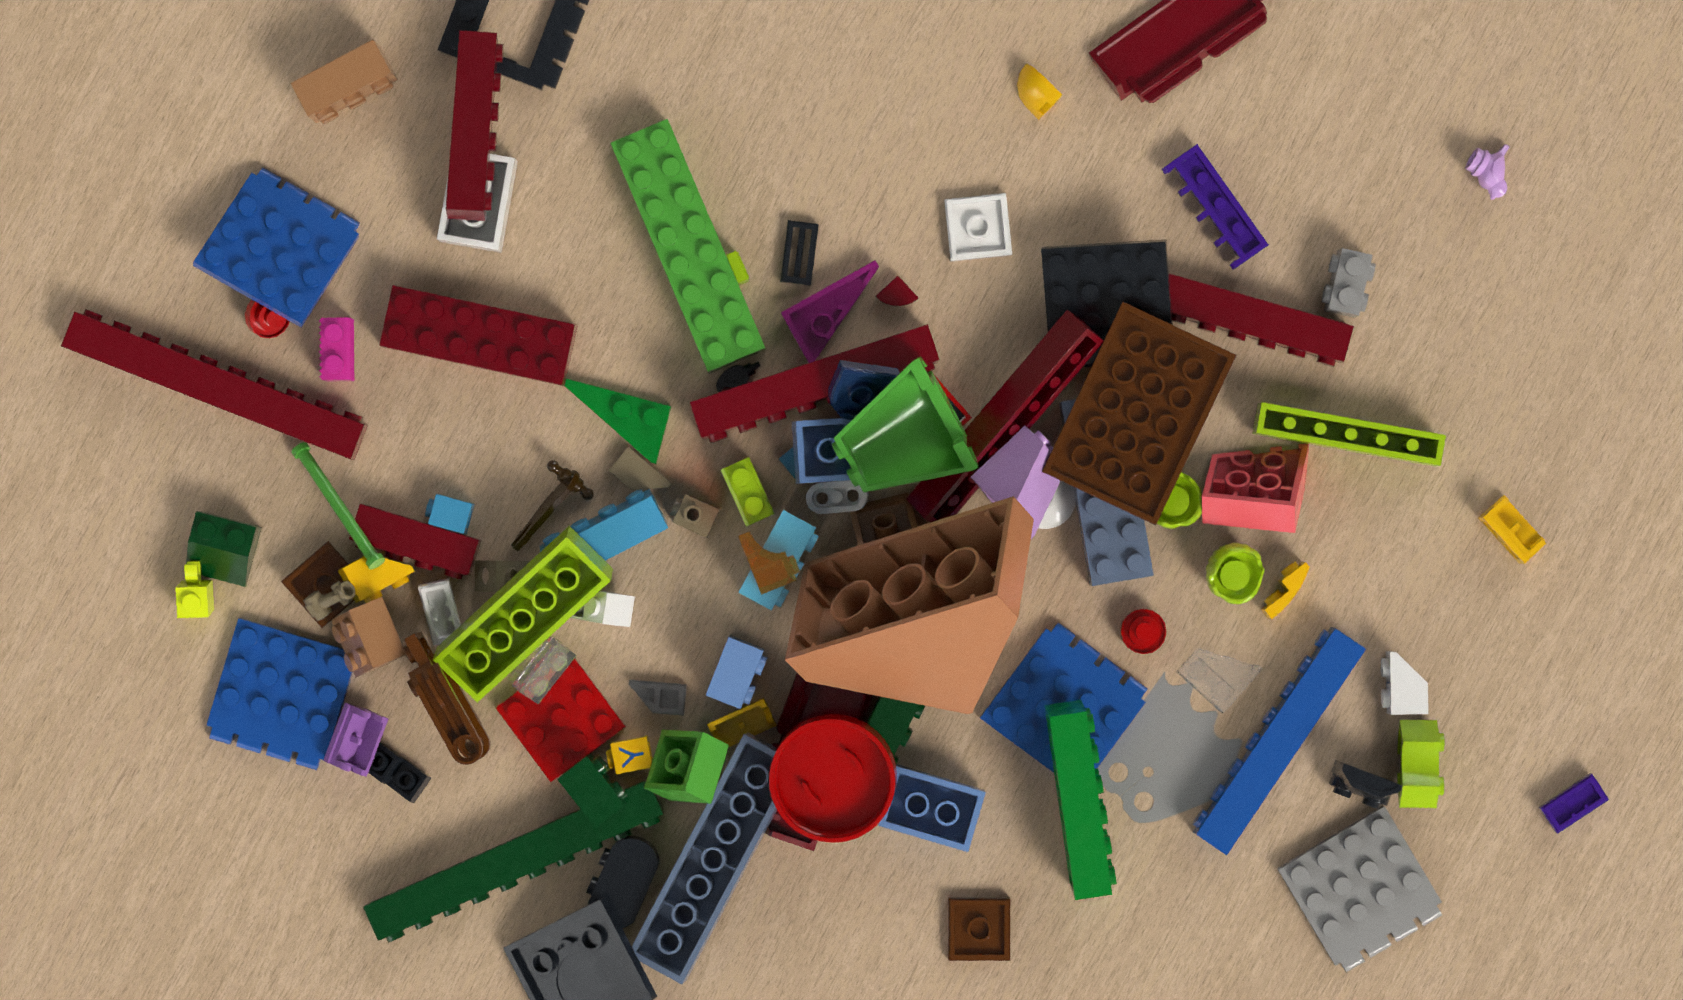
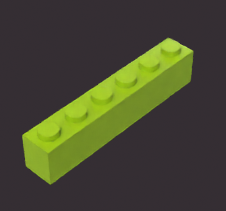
[1252,402,1446,467]

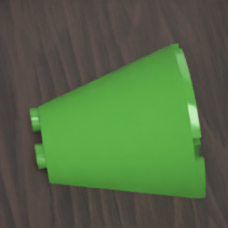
[832,357,978,493]

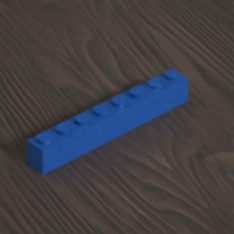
[1192,627,1366,855]

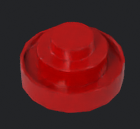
[245,299,290,339]
[1120,608,1167,654]

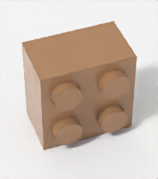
[332,597,406,678]

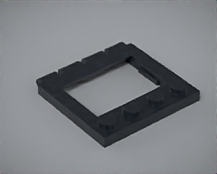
[437,0,589,91]

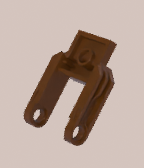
[403,632,491,765]

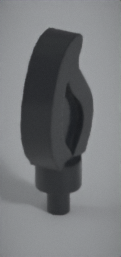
[716,362,761,392]

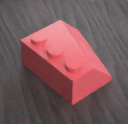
[1202,443,1309,533]

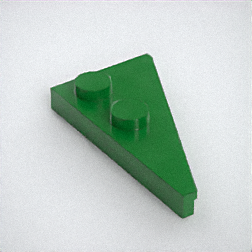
[564,379,671,464]

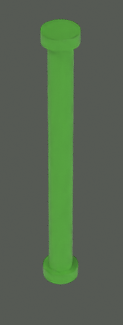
[291,442,385,570]

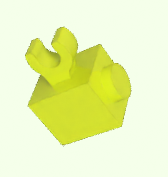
[175,561,214,618]

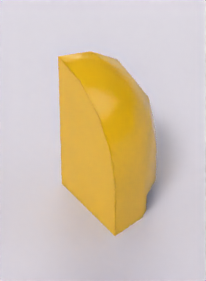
[1017,63,1062,120]

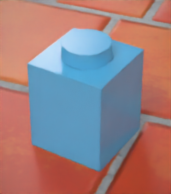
[425,494,475,534]

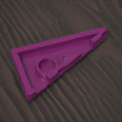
[781,260,879,363]

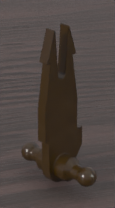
[511,460,594,551]

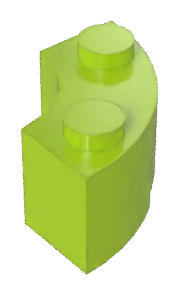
[1397,720,1445,808]

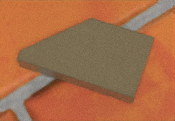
[609,447,672,490]

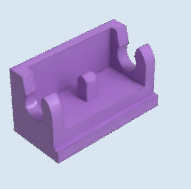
[323,703,388,777]

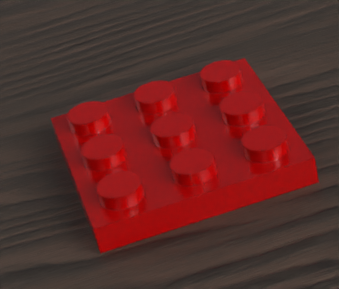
[496,652,626,782]

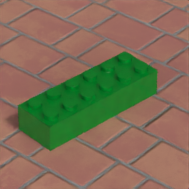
[1044,700,1117,900]

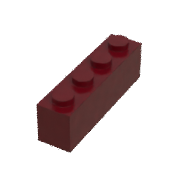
[349,504,482,580]

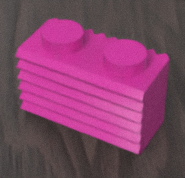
[319,317,355,382]

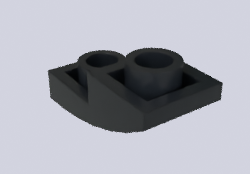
[368,742,431,803]

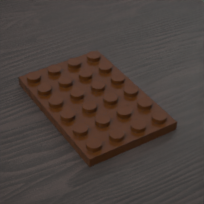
[1042,302,1236,526]

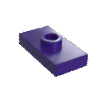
[1539,773,1609,834]

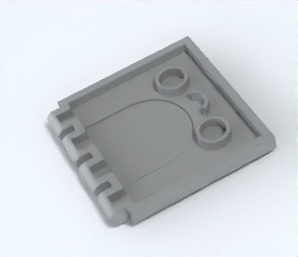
[1277,806,1442,973]

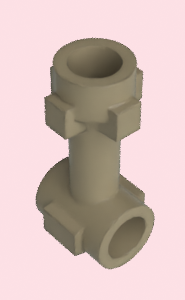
[303,581,355,621]

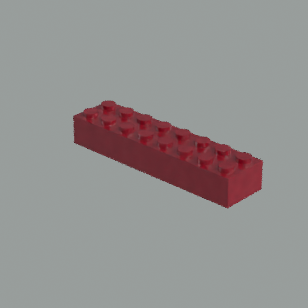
[690,324,940,443]

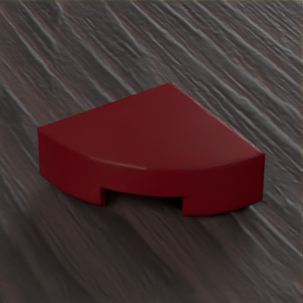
[875,276,919,306]

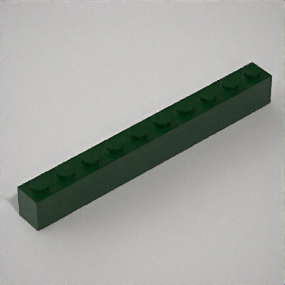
[363,779,664,943]

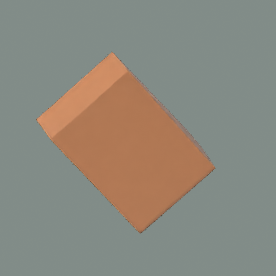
[785,496,1034,714]

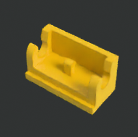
[1478,495,1546,564]
[707,697,777,747]

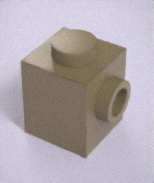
[670,494,720,538]

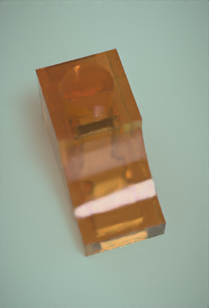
[738,531,800,595]

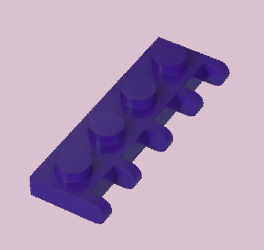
[1161,144,1269,270]

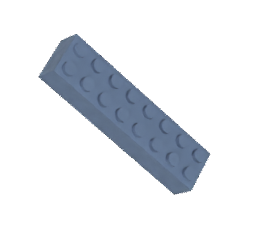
[632,732,777,984]

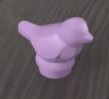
[1465,144,1510,200]

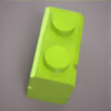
[721,457,775,527]

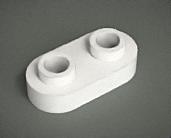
[806,480,869,514]

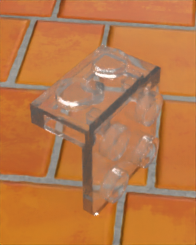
[506,635,577,704]

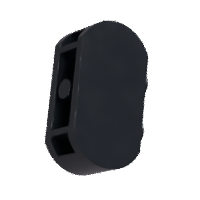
[586,836,660,928]

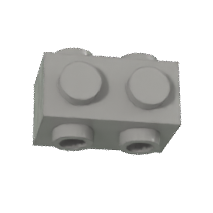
[1321,248,1376,318]

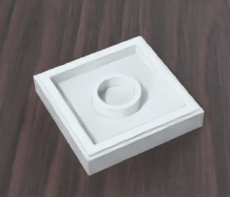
[944,193,1012,262]

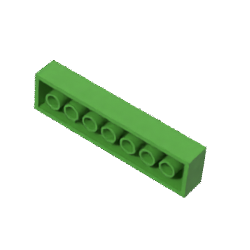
[611,119,766,374]

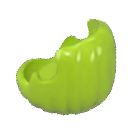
[1157,472,1202,529]
[1205,542,1264,604]

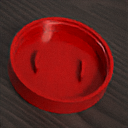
[769,714,897,843]

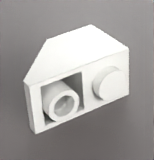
[571,591,635,627]
[1381,651,1428,715]

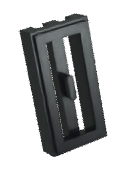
[780,220,819,286]

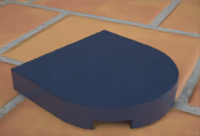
[828,360,900,420]

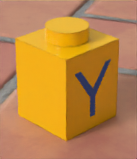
[606,735,653,774]

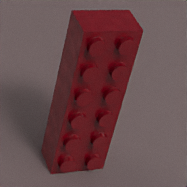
[379,285,578,387]

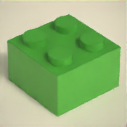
[644,730,729,804]

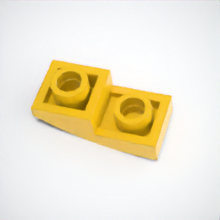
[1261,561,1310,620]

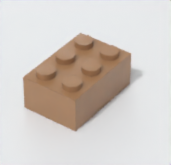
[290,39,398,124]

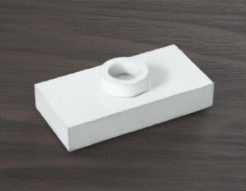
[418,578,461,646]

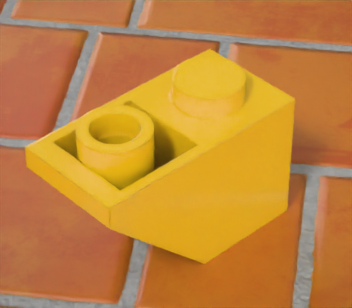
[338,556,415,603]

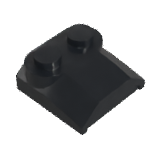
[1329,760,1402,809]

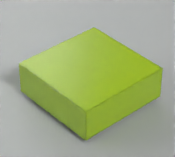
[726,251,750,285]

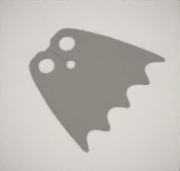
[1098,669,1242,823]

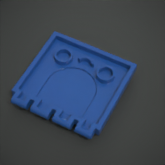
[193,168,360,328]
[207,618,353,770]
[980,622,1148,773]

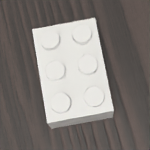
[437,154,518,253]

